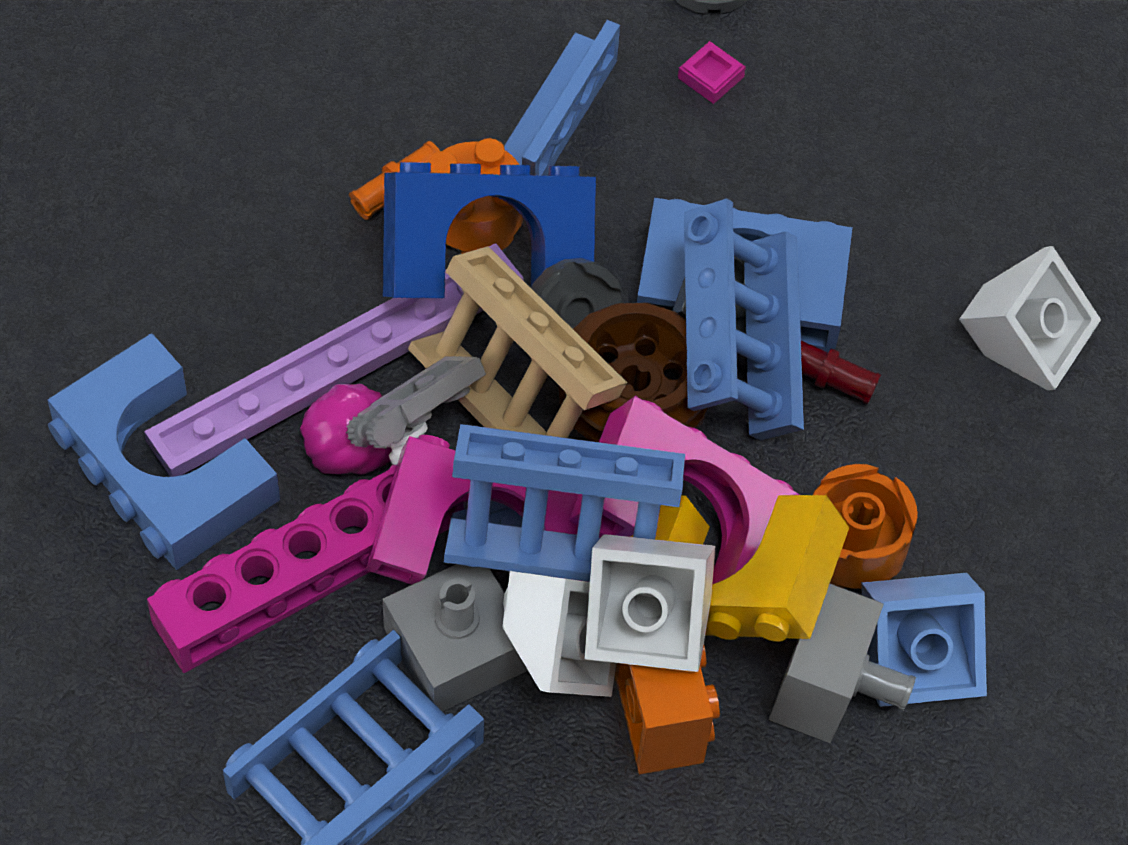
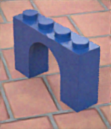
[383,162,596,298]

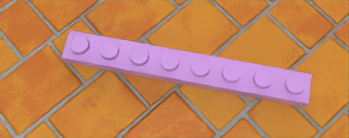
[144,243,524,477]

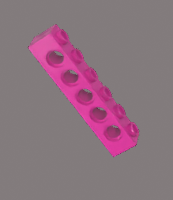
[147,464,464,673]

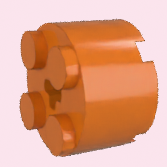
[428,138,523,254]
[813,464,918,589]

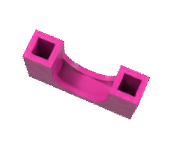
[569,396,800,584]
[366,435,588,585]

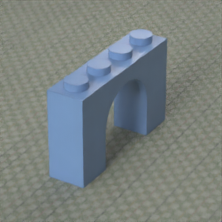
[637,198,853,352]
[47,333,280,570]

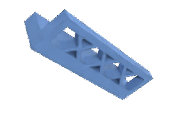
[504,20,620,176]

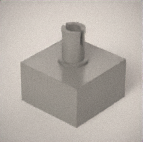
[382,564,528,712]
[768,584,916,743]

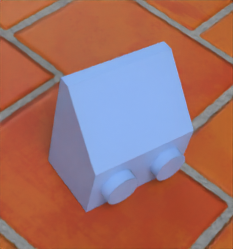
[861,573,987,707]

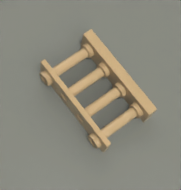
[408,246,627,438]

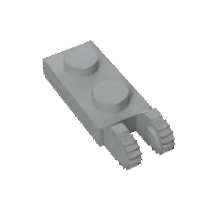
[346,356,486,449]

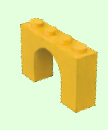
[630,495,849,642]

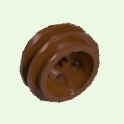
[558,303,708,442]

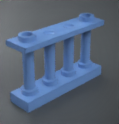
[684,198,804,440]
[444,424,685,582]
[223,630,484,845]

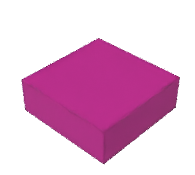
[678,41,746,104]

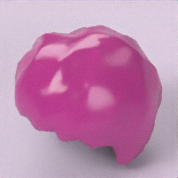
[300,384,392,474]

